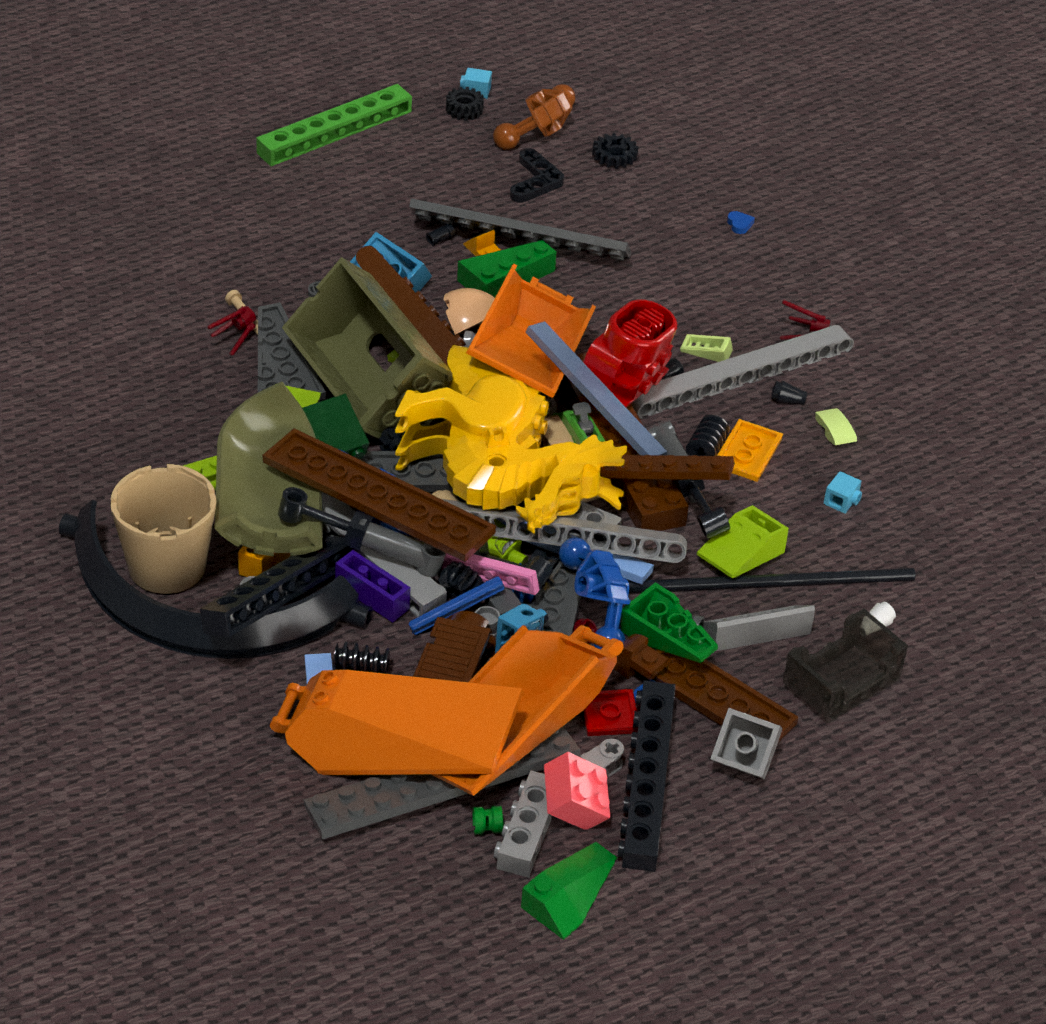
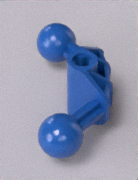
[559,537,631,649]

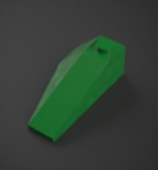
[621,582,718,663]
[521,842,617,940]

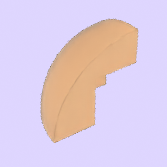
[444,288,495,335]

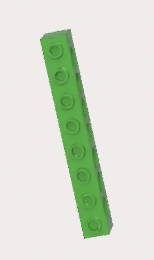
[256,84,412,166]

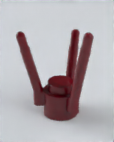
[780,300,830,340]
[207,306,257,355]

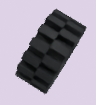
[446,87,484,121]

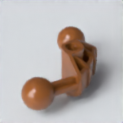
[493,84,575,150]

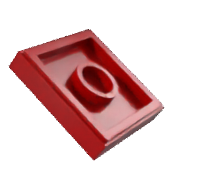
[582,689,638,736]

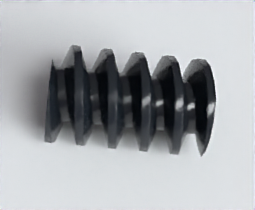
[685,414,730,456]
[333,642,390,674]

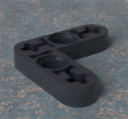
[510,148,564,203]

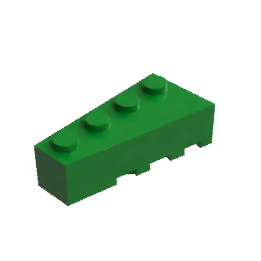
[457,240,557,298]

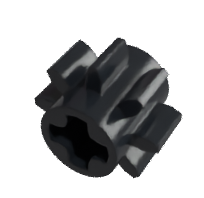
[379,426,405,451]

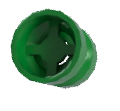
[472,806,503,835]

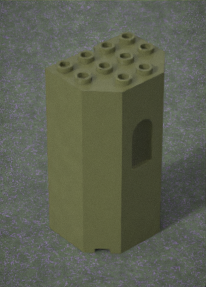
[282,257,453,439]

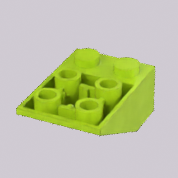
[697,505,789,578]

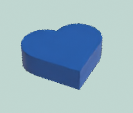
[727,211,755,234]

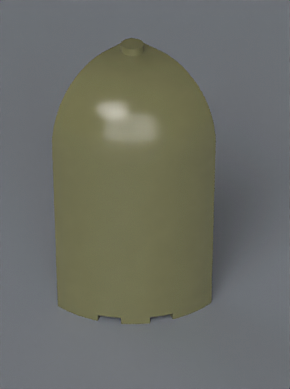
[215,381,323,556]

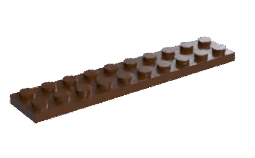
[262,428,496,562]

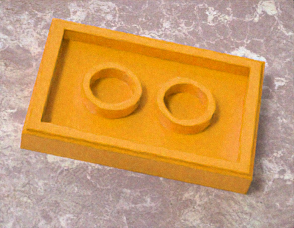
[717,419,783,482]

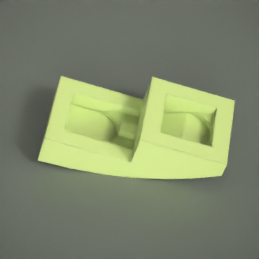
[815,408,857,445]

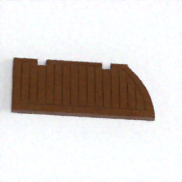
[413,617,492,682]

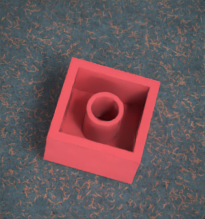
[544,752,610,830]

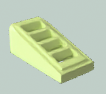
[680,334,733,362]

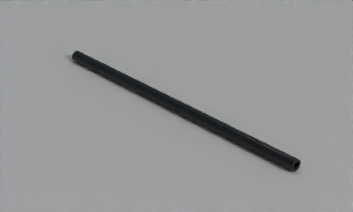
[628,568,916,594]

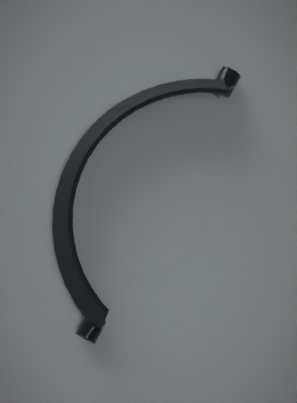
[59,500,373,659]

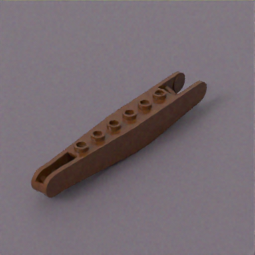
[356,246,466,366]

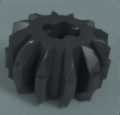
[438,561,483,600]

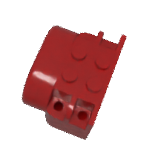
[583,299,677,408]

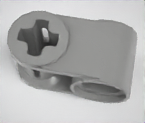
[581,739,624,778]

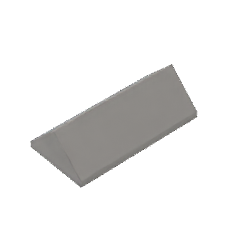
[703,605,815,651]

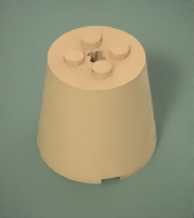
[111,464,216,594]

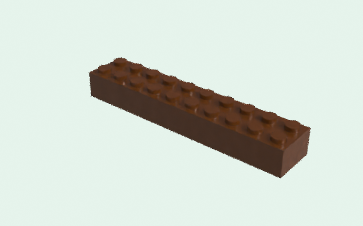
[559,352,689,531]

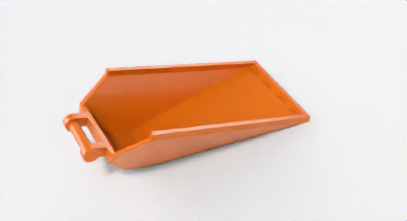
[466,263,596,398]
[431,625,623,796]
[270,670,524,775]

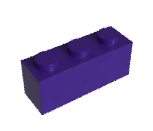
[335,550,411,623]

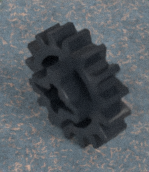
[592,133,639,169]

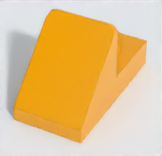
[463,230,501,256]

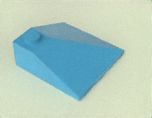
[350,232,432,292]

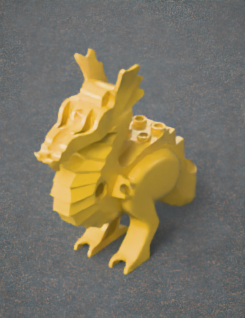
[395,345,627,534]

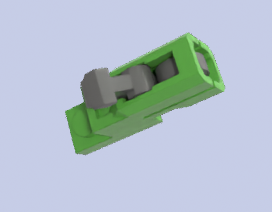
[553,402,606,445]

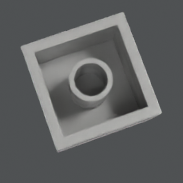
[711,708,783,779]

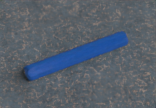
[409,576,505,635]

